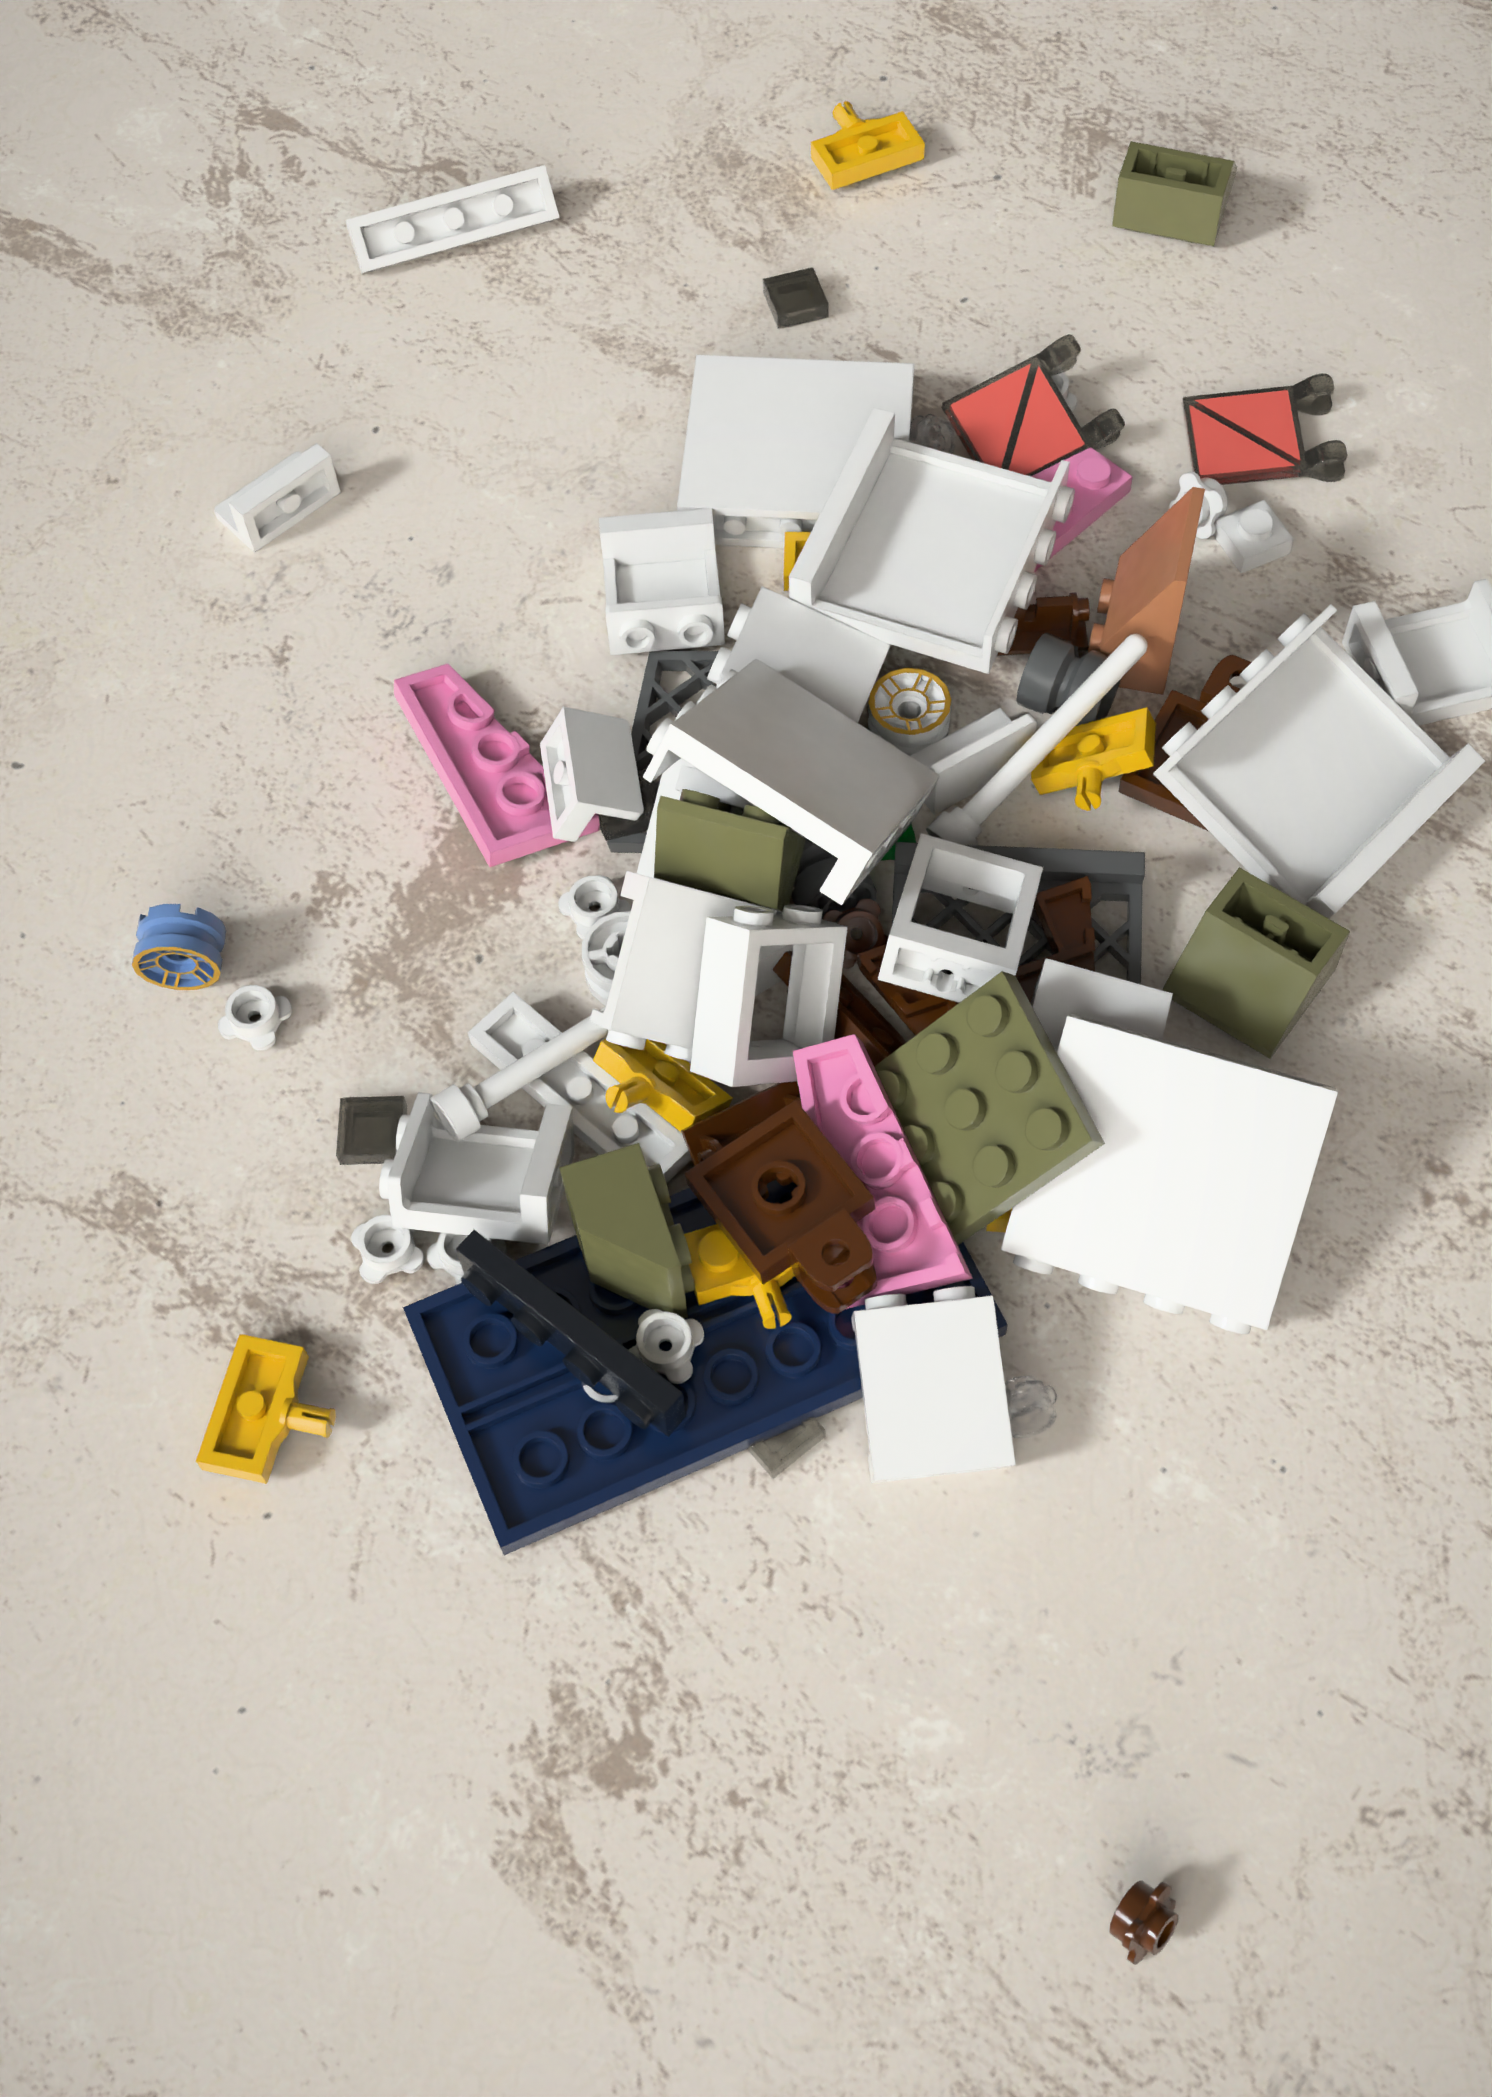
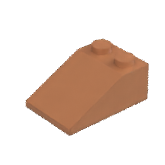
[1088,487,1205,695]

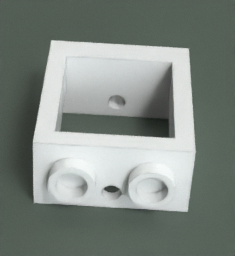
[878,833,1043,1003]
[690,905,847,1087]

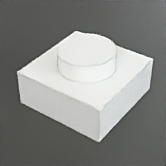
[1213,500,1294,573]

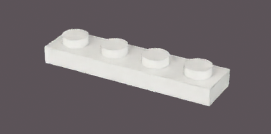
[345,165,560,274]
[468,992,692,1184]

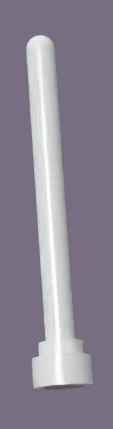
[926,634,1148,845]
[430,1006,609,1142]

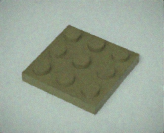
[874,971,1105,1246]

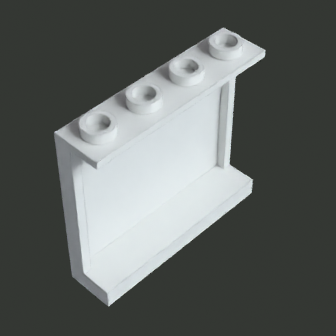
[677,355,914,548]
[789,407,1075,674]
[1153,604,1485,918]
[643,659,940,905]
[1001,1014,1338,1334]

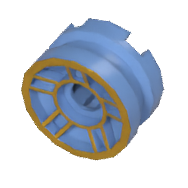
[132,904,226,990]

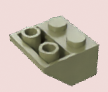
[1112,141,1237,246]
[654,789,806,912]
[1162,867,1350,1059]
[559,1143,695,1319]

